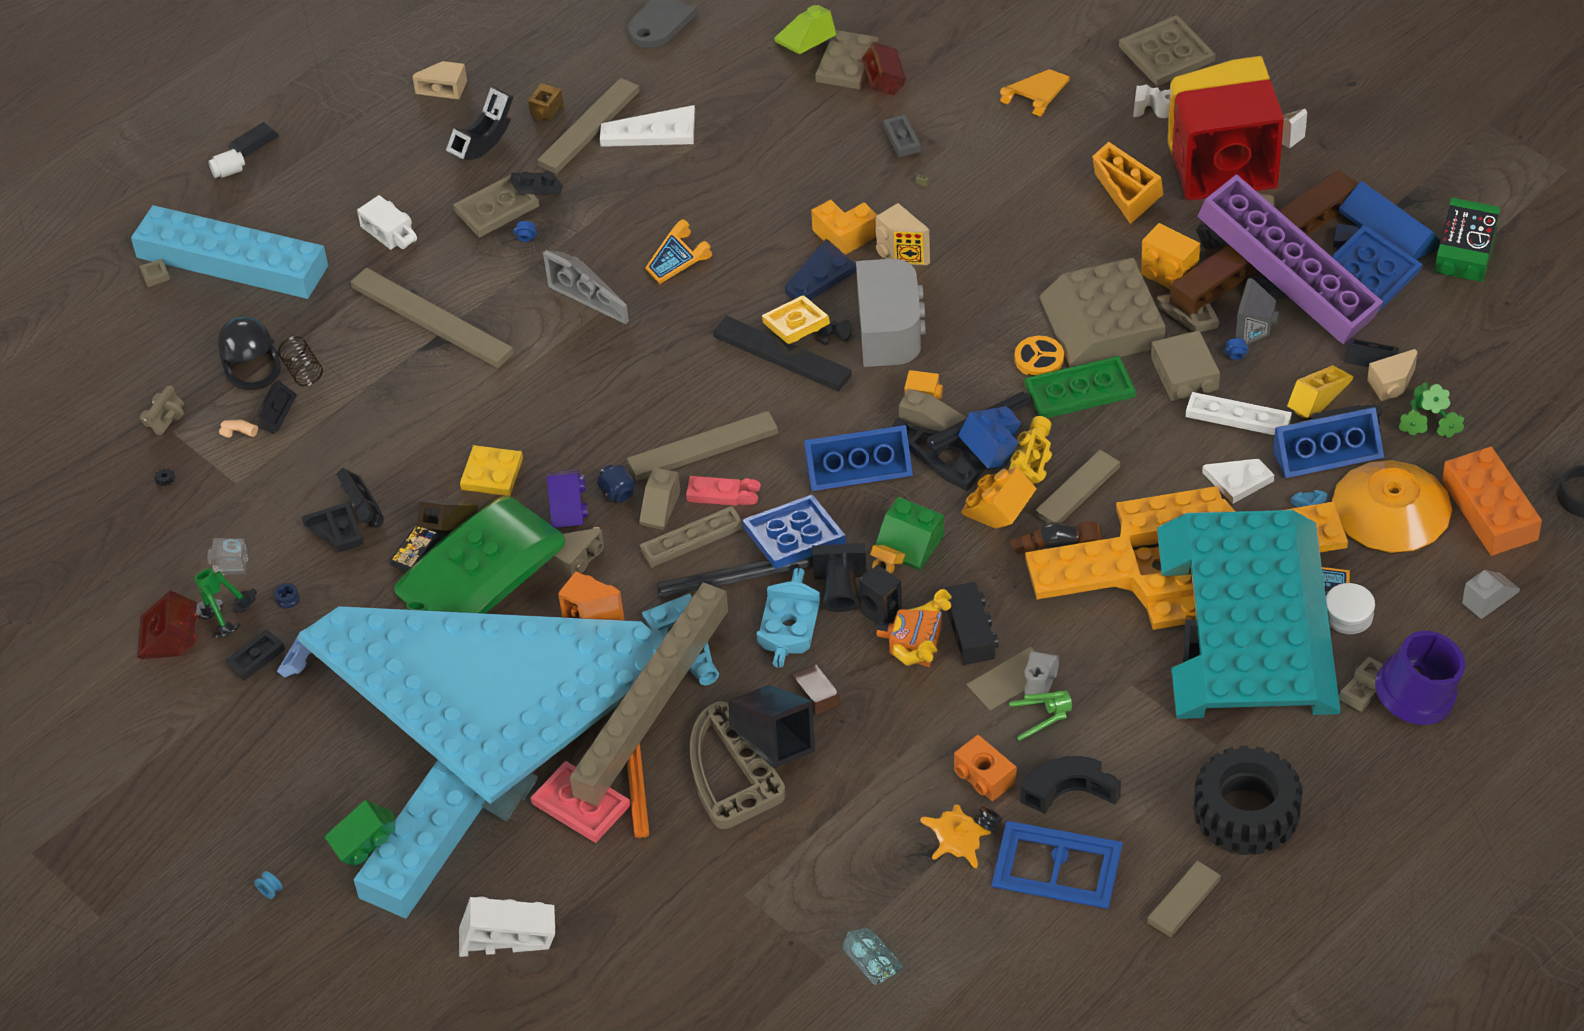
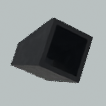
[728,685,815,768]

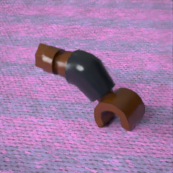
[1010,521,1103,555]

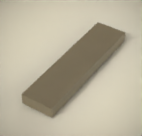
[1035,450,1120,524]
[639,506,744,568]

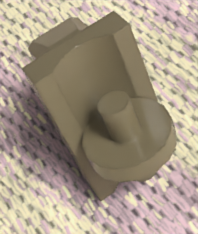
[140,386,184,435]

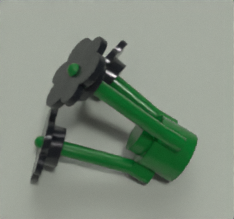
[194,568,257,639]

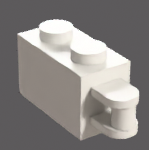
[357,195,417,250]

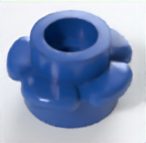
[513,221,537,242]
[1224,338,1249,360]

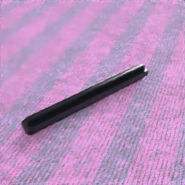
[657,557,811,598]

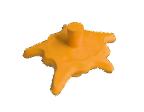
[920,804,991,868]

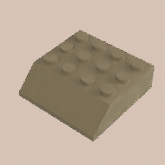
[1039,257,1165,368]

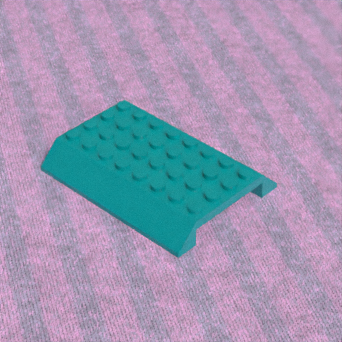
[1157,510,1341,719]

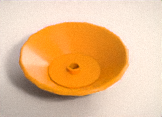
[1331,460,1452,553]

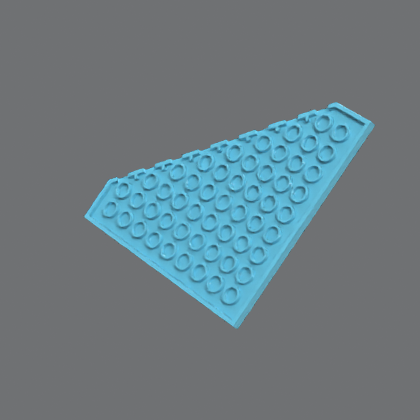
[298,606,663,804]

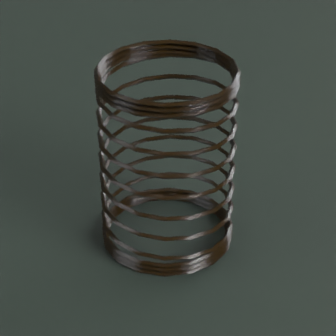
[278,336,323,387]

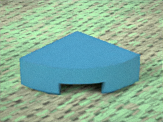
[1291,490,1327,507]

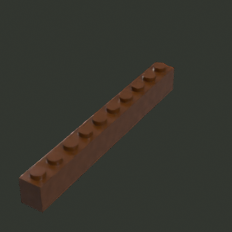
[1169,170,1359,315]

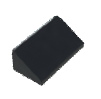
[1344,338,1399,367]

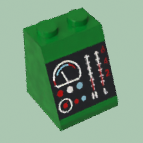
[1435,198,1501,282]

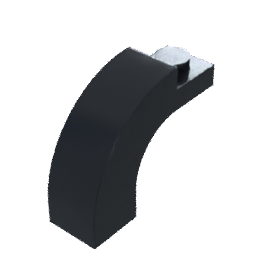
[446,87,514,160]
[1021,756,1121,814]

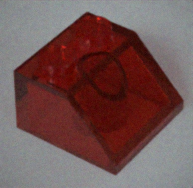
[137,590,197,659]

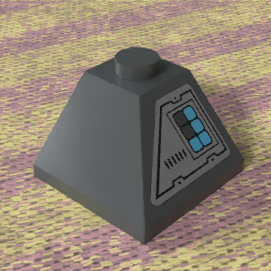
[1236,278,1279,345]

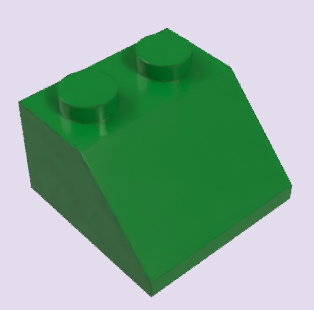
[875,497,945,571]
[324,800,396,866]

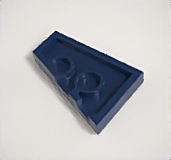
[785,239,856,300]

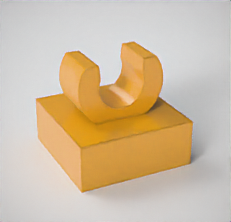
[870,545,905,574]

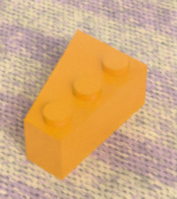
[1092,142,1163,224]

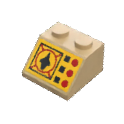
[875,203,930,265]

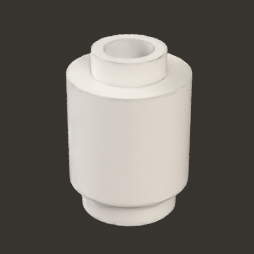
[208,149,245,179]

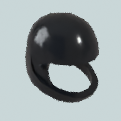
[218,316,281,390]

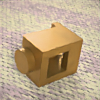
[528,83,564,121]

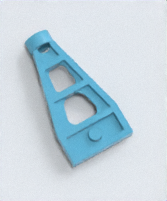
[642,593,719,685]

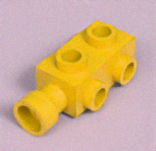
[1009,416,1052,484]

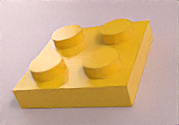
[762,295,830,344]
[460,445,523,496]

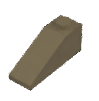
[899,388,967,432]

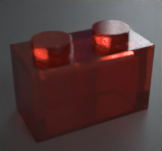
[862,42,906,96]

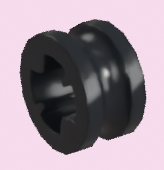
[974,806,1002,832]

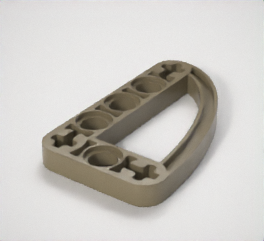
[690,701,786,829]

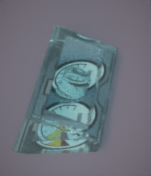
[842,927,903,985]

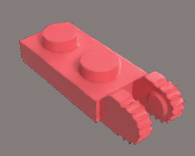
[686,476,761,506]

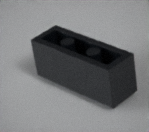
[944,581,999,665]

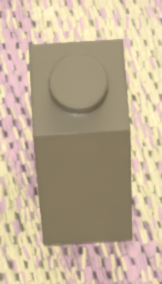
[639,467,681,530]

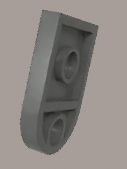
[628,0,696,48]

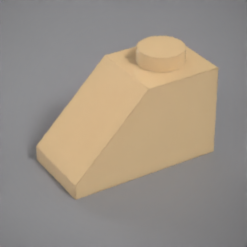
[413,61,467,99]
[1367,349,1417,401]

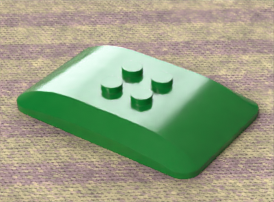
[394,496,565,614]

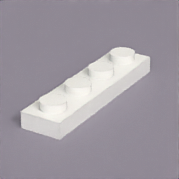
[1186,392,1292,435]

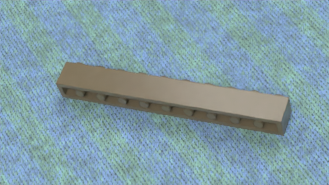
[570,582,728,806]

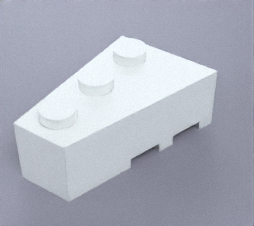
[459,897,555,957]

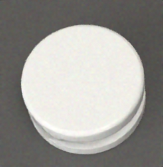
[1326,583,1375,634]

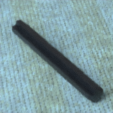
[926,392,1030,451]

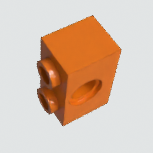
[954,735,1017,802]

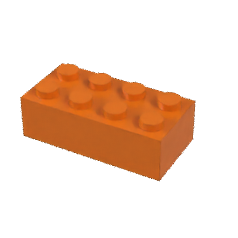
[1442,446,1542,556]

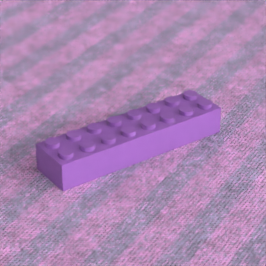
[1197,174,1383,345]

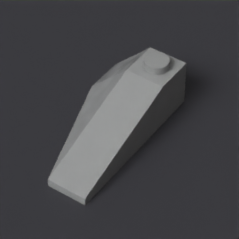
[543,250,629,324]

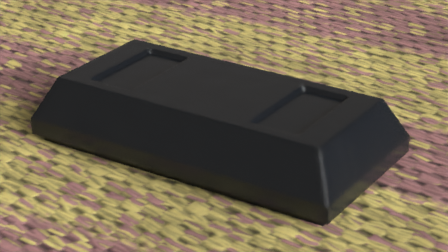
[228,122,279,158]

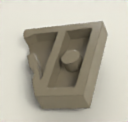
[1156,294,1219,332]

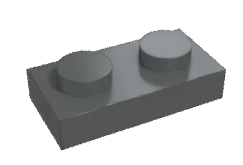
[883,114,921,157]

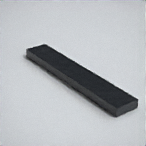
[713,316,852,392]

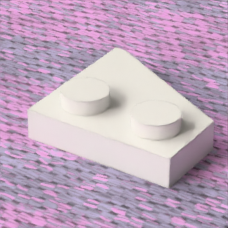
[1202,459,1274,504]

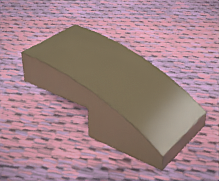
[1339,657,1383,712]

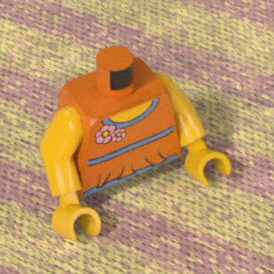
[877,589,952,667]

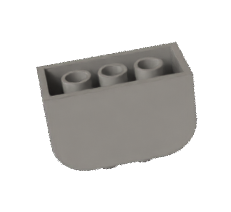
[856,259,926,367]

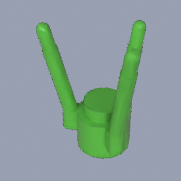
[1009,690,1072,741]

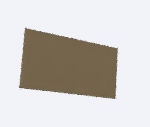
[966,647,1035,711]

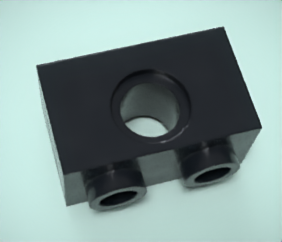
[859,564,902,625]

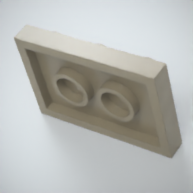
[815,30,879,89]
[453,175,539,238]

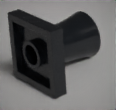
[812,543,867,612]

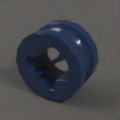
[274,583,300,609]

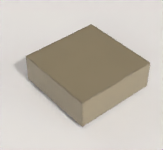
[139,259,170,288]

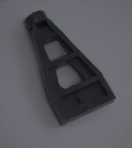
[892,418,987,491]

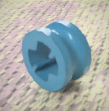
[254,871,283,899]

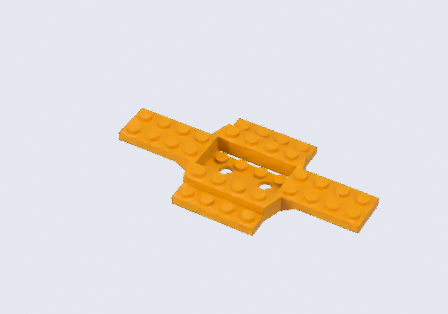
[1025,486,1348,630]

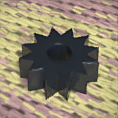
[154,468,175,487]

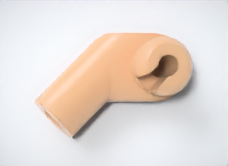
[219,419,258,438]

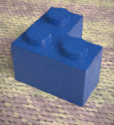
[958,406,1021,469]

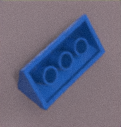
[1338,181,1441,259]
[1273,407,1384,478]
[804,425,913,491]

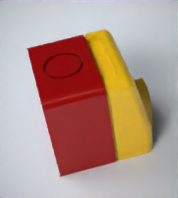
[1167,56,1284,201]

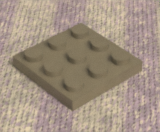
[1119,15,1216,86]

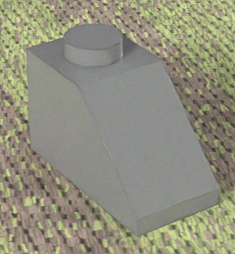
[1462,570,1520,619]

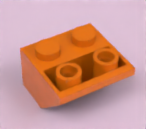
[558,571,625,621]

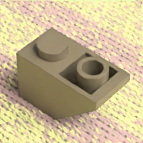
[547,528,604,579]

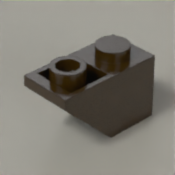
[417,498,478,530]

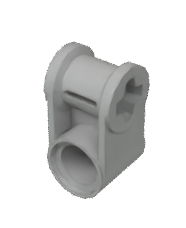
[1024,651,1059,700]

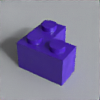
[547,469,588,528]

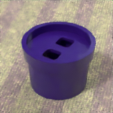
[1375,631,1465,725]

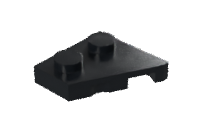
[301,502,364,552]

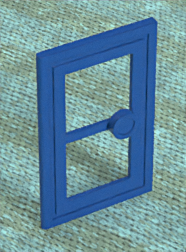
[991,821,1123,909]

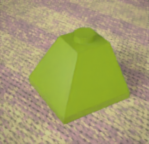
[774,5,836,54]

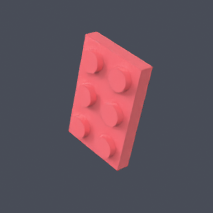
[531,761,630,843]

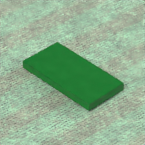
[1024,356,1136,418]

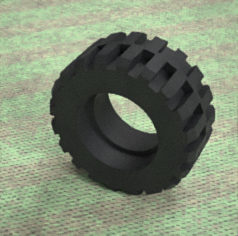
[1193,745,1303,855]

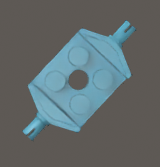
[757,568,820,668]

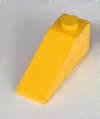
[1287,365,1354,418]

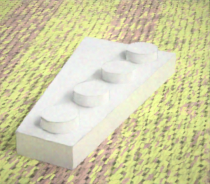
[600,105,695,146]

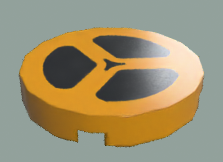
[1014,335,1064,376]

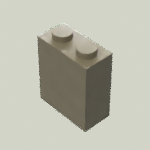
[1151,331,1220,401]

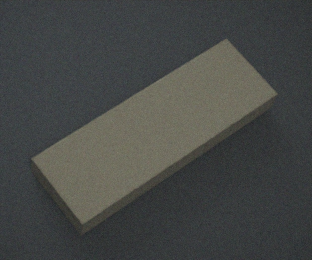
[1147,861,1221,938]

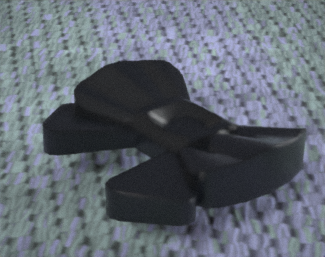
[817,320,851,345]

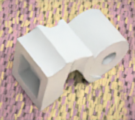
[1133,84,1170,118]

